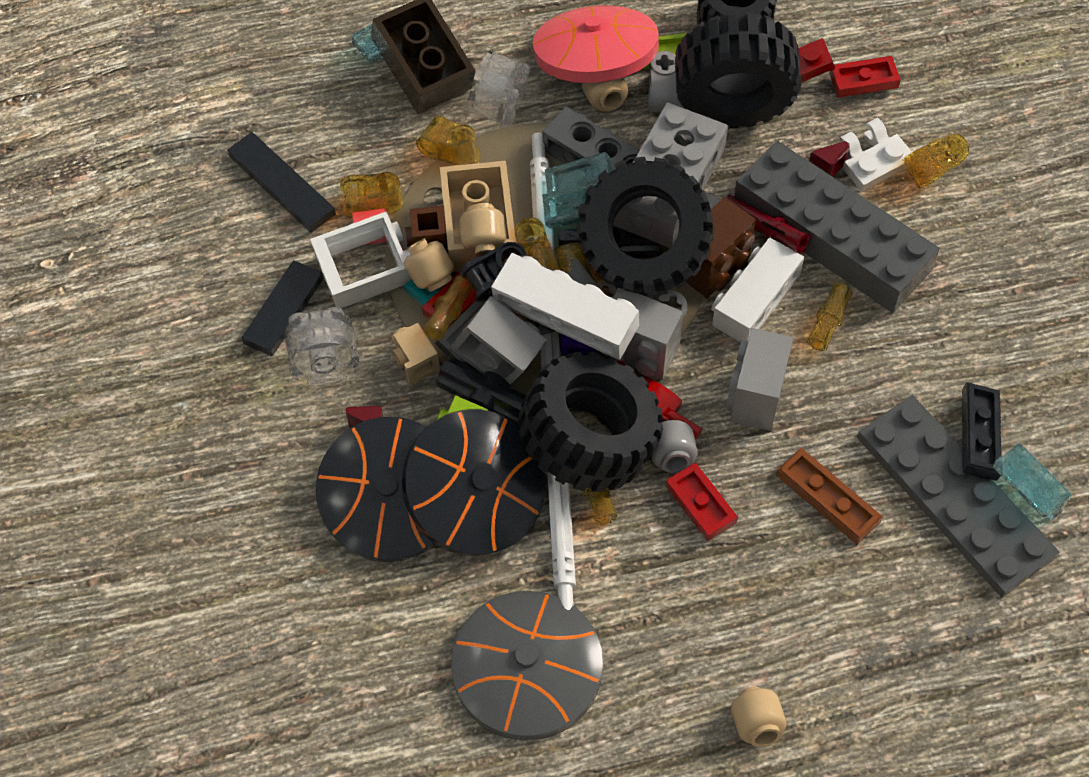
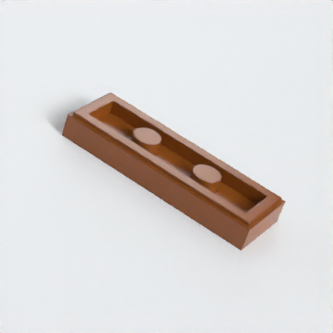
[776,448,883,545]

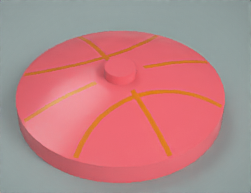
[533,5,659,83]

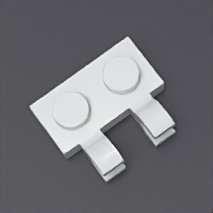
[840,118,916,192]

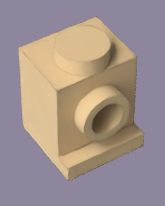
[392,323,440,386]

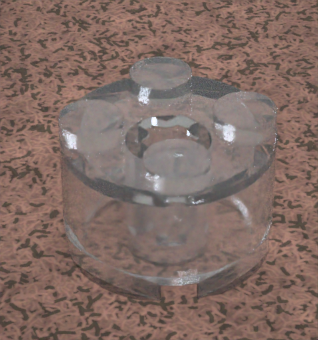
[467,51,530,126]
[284,307,359,387]

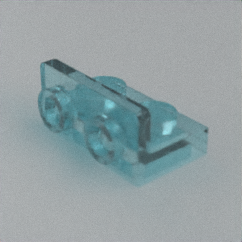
[993,443,1072,520]

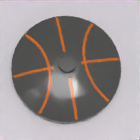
[451,591,603,740]

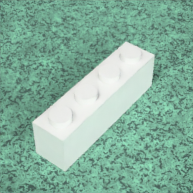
[491,253,639,360]

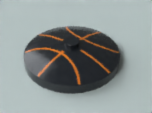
[402,409,546,556]
[316,417,436,562]

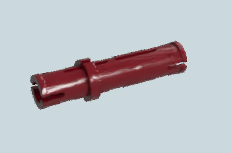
[725,194,810,254]

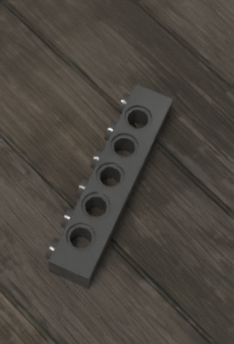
[542,106,720,209]

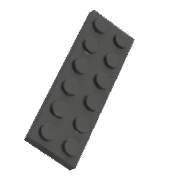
[857,395,1060,598]

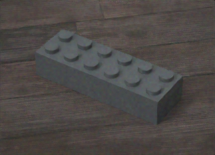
[734,141,940,313]

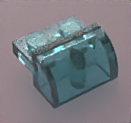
[542,152,612,229]

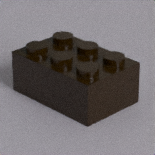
[371,0,476,114]

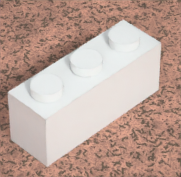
[711,237,804,342]

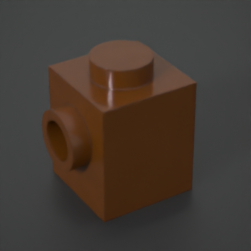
[405,206,449,255]

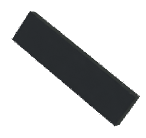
[227,132,336,233]

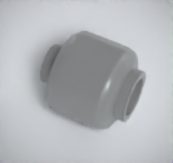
[651,420,698,474]

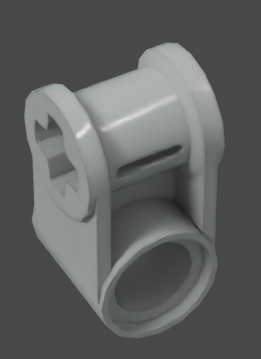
[648,51,682,112]

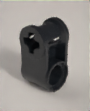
[460,242,527,302]

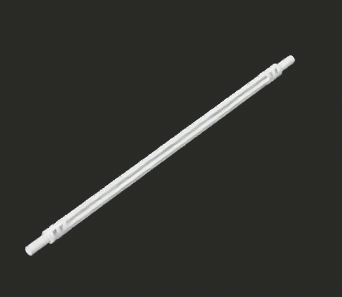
[530,133,576,610]

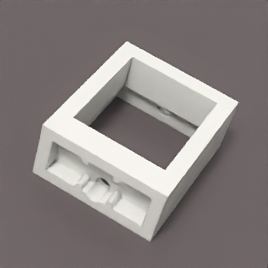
[310,212,411,310]

